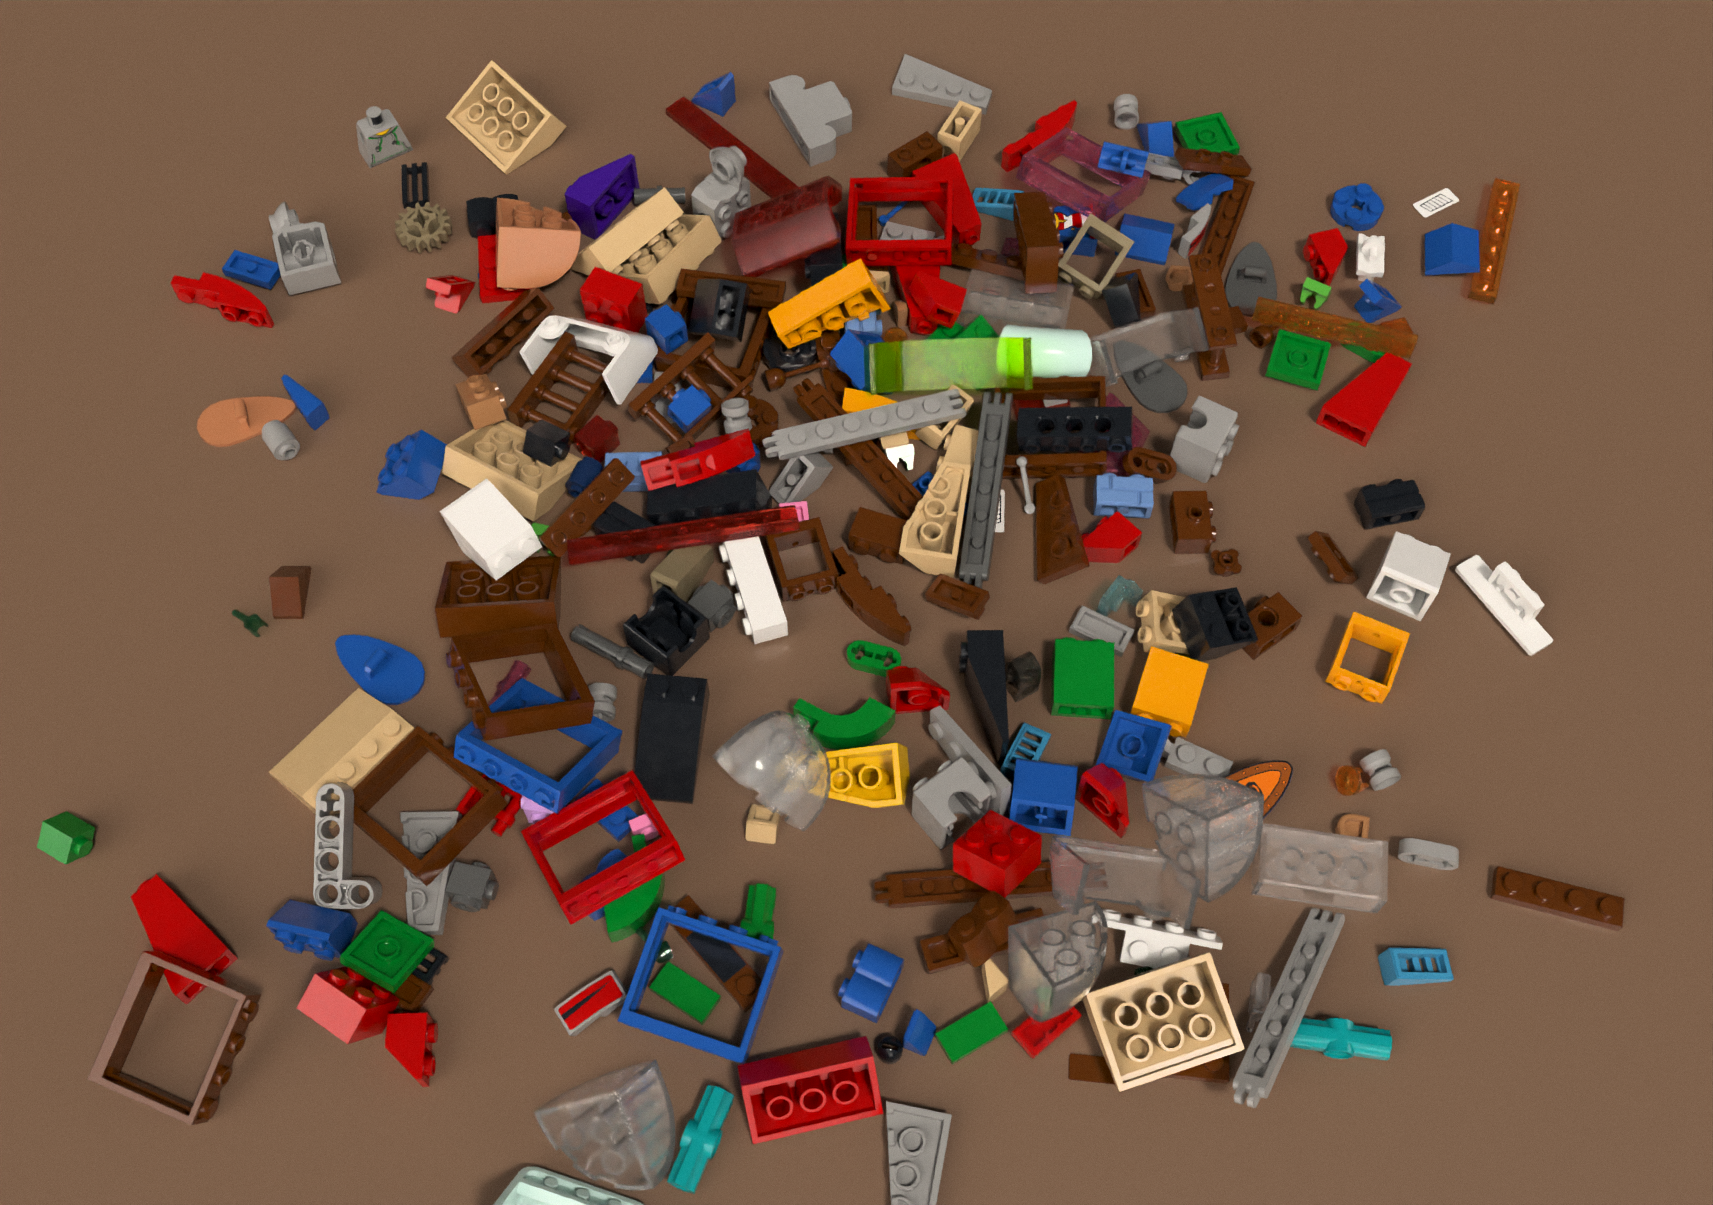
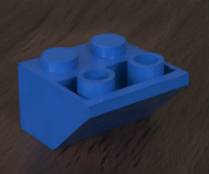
[830,329,895,394]
[376,430,447,500]
[1009,758,1078,836]
[266,900,358,961]

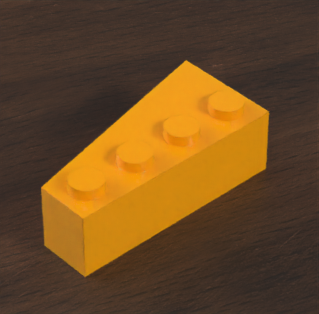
[768,258,891,349]

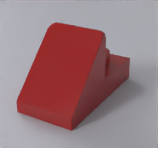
[426,275,475,313]

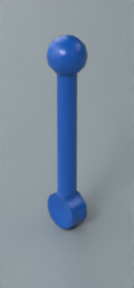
[879,201,909,226]

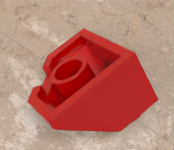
[886,666,950,714]
[1075,763,1129,838]

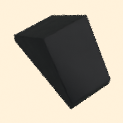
[1102,272,1141,328]

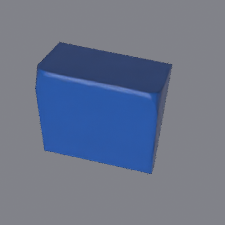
[902,1009,936,1056]

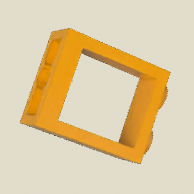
[1325,612,1410,704]

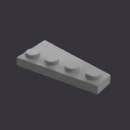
[892,54,992,115]
[928,706,1012,819]
[400,811,463,935]
[886,1101,952,1205]

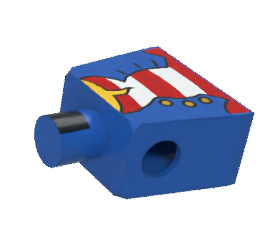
[1053,202,1098,257]

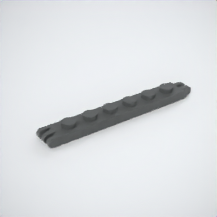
[959,392,1013,589]

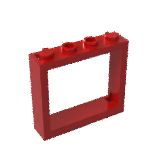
[845,177,953,266]
[521,770,685,925]

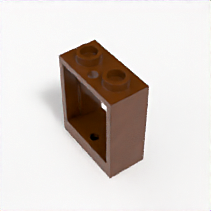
[764,517,838,602]

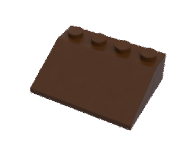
[435,556,561,638]

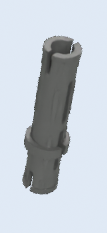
[571,624,654,679]

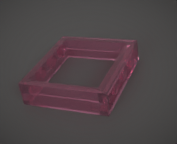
[1016,127,1151,222]

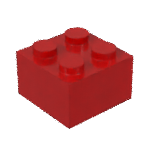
[580,267,648,333]
[953,810,1042,898]
[297,966,400,1044]

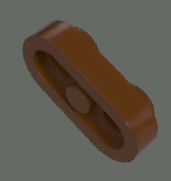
[1122,447,1177,483]

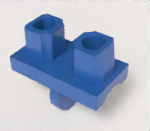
[1097,141,1149,178]

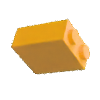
[1130,646,1209,738]

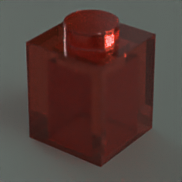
[574,415,620,463]

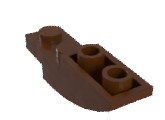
[833,546,912,646]

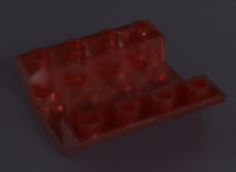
[731,175,843,277]

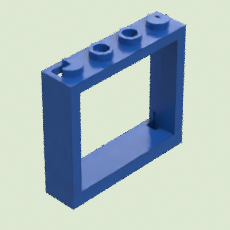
[454,678,622,814]
[618,905,784,1064]

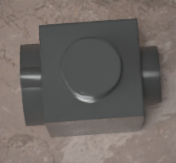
[687,579,737,633]
[445,861,499,912]

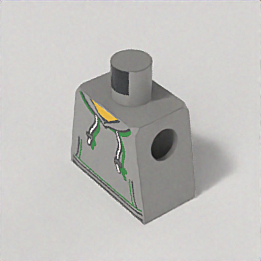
[356,106,413,168]

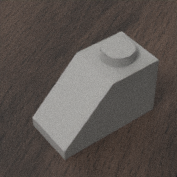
[768,452,833,503]

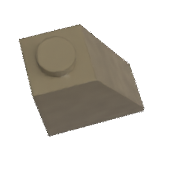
[650,536,714,603]

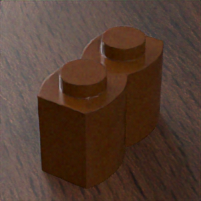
[948,891,1020,968]

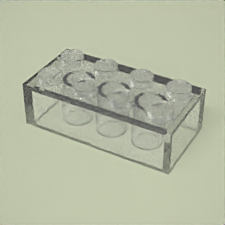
[1251,823,1388,913]

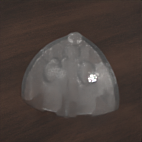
[712,710,831,831]
[1142,774,1264,903]
[1008,901,1108,1022]
[534,1059,676,1190]

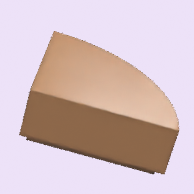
[891,300,908,327]

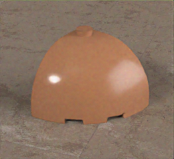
[496,198,581,291]

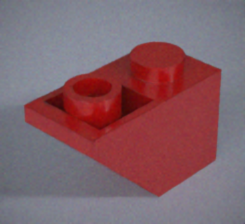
[1303,228,1348,287]
[908,270,967,329]
[1081,511,1142,563]
[385,1012,438,1087]

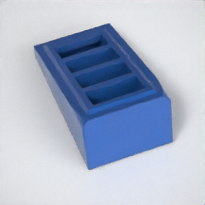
[281,375,329,430]

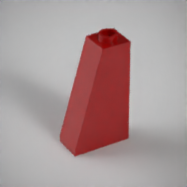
[911,153,982,245]
[890,265,940,335]
[1316,352,1412,447]
[131,874,238,1005]

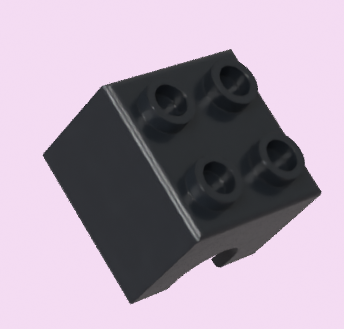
[623,585,710,676]

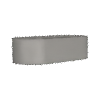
[1398,838,1459,870]

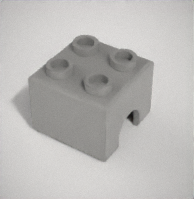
[1170,396,1240,483]
[911,757,992,850]

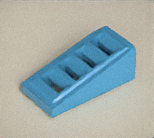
[972,188,1024,221]
[1000,722,1051,780]
[1378,947,1454,986]

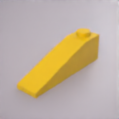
[781,743,910,808]

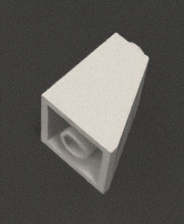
[440,479,542,580]
[1366,531,1451,621]

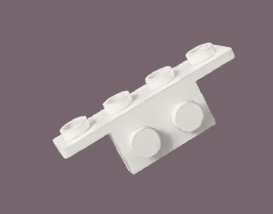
[1455,555,1553,656]
[1093,909,1223,969]

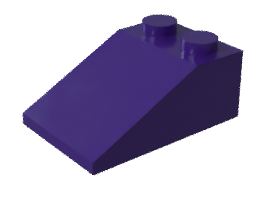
[564,154,639,240]

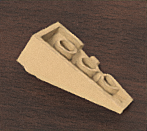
[899,461,971,578]

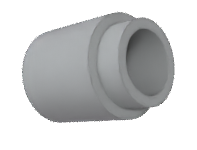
[262,420,300,460]

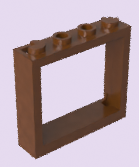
[654,296,774,390]
[995,375,1107,479]
[446,623,595,741]
[353,726,508,886]
[88,951,261,1125]

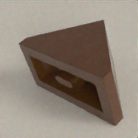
[269,566,312,619]

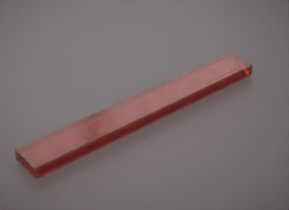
[666,96,820,223]
[567,505,800,565]

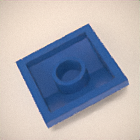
[1115,214,1175,266]
[1425,223,1480,275]
[1096,710,1172,784]

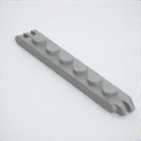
[762,389,967,460]
[1233,908,1345,1108]

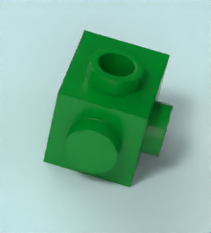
[37,811,95,864]

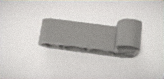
[313,782,383,909]

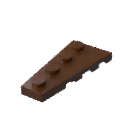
[1036,474,1090,585]

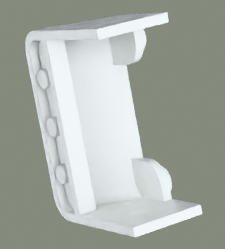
[519,315,658,405]

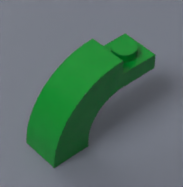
[793,697,896,750]
[604,834,665,943]

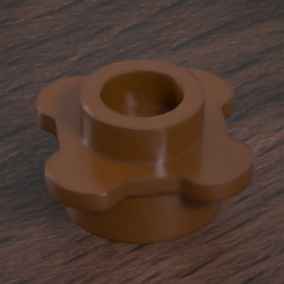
[1210,549,1242,577]

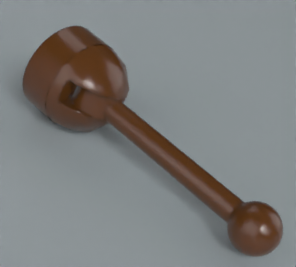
[1249,307,1301,349]
[765,358,830,391]

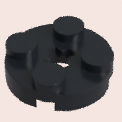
[763,330,816,373]

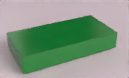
[649,961,721,1026]
[935,1001,1008,1065]

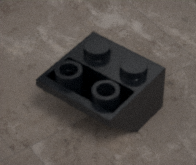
[688,279,751,342]
[1172,587,1258,661]

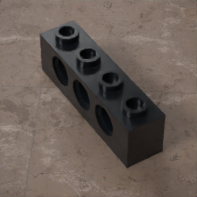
[1017,406,1133,453]

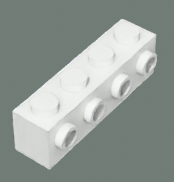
[718,525,788,645]

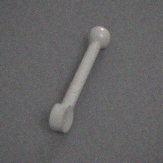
[1016,456,1035,514]

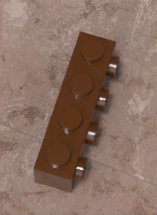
[451,287,555,378]

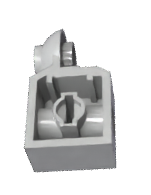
[691,146,752,241]
[269,201,341,296]

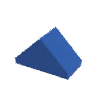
[691,72,736,117]
[1137,121,1174,157]

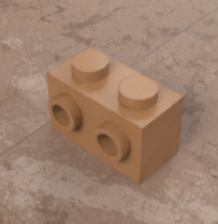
[455,374,508,430]

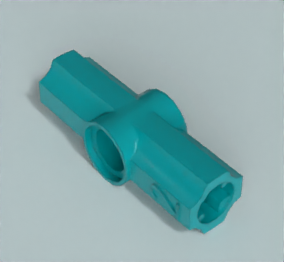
[1290,1018,1392,1061]
[667,1085,735,1194]

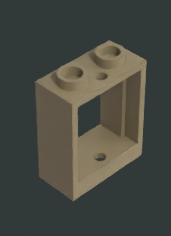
[1058,213,1134,300]

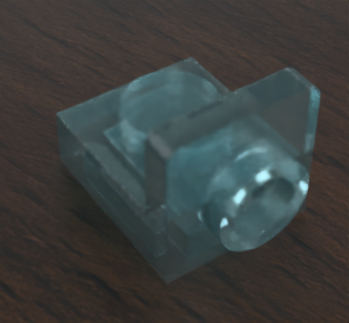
[1096,575,1143,617]

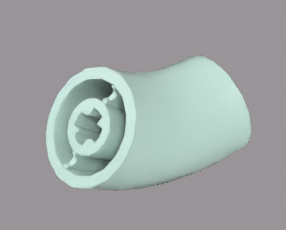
[997,324,1092,379]

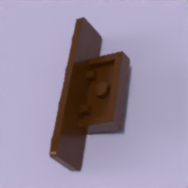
[539,458,635,557]

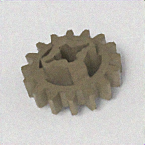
[395,202,453,253]

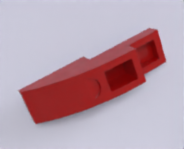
[1001,100,1077,172]
[170,272,274,328]
[640,428,756,491]

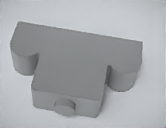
[769,75,852,167]

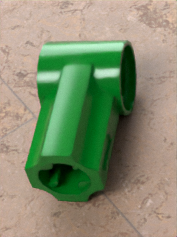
[740,883,776,940]

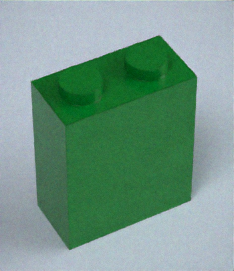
[1051,637,1115,720]

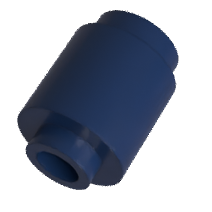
[565,457,603,498]

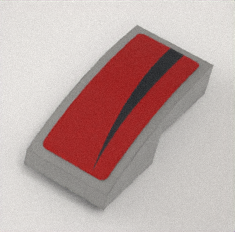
[1178,203,1211,259]
[554,970,628,1036]

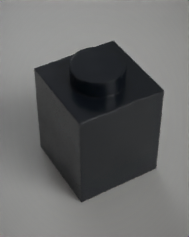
[523,420,570,467]

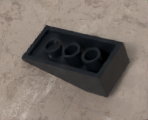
[958,630,1009,765]
[635,673,710,804]

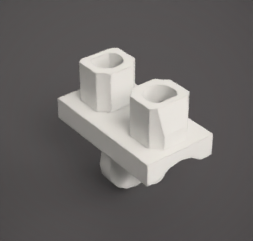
[1356,233,1385,281]

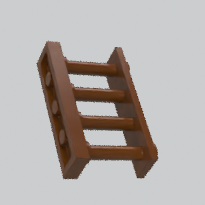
[1182,252,1237,381]
[507,331,614,446]
[628,333,754,442]

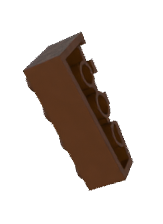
[1013,191,1064,294]

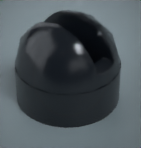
[877,1036,903,1064]

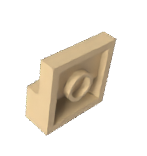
[1136,590,1189,655]

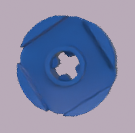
[1330,183,1384,231]

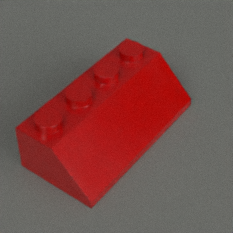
[737,1036,883,1144]

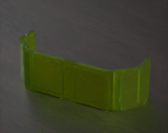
[869,337,1033,395]

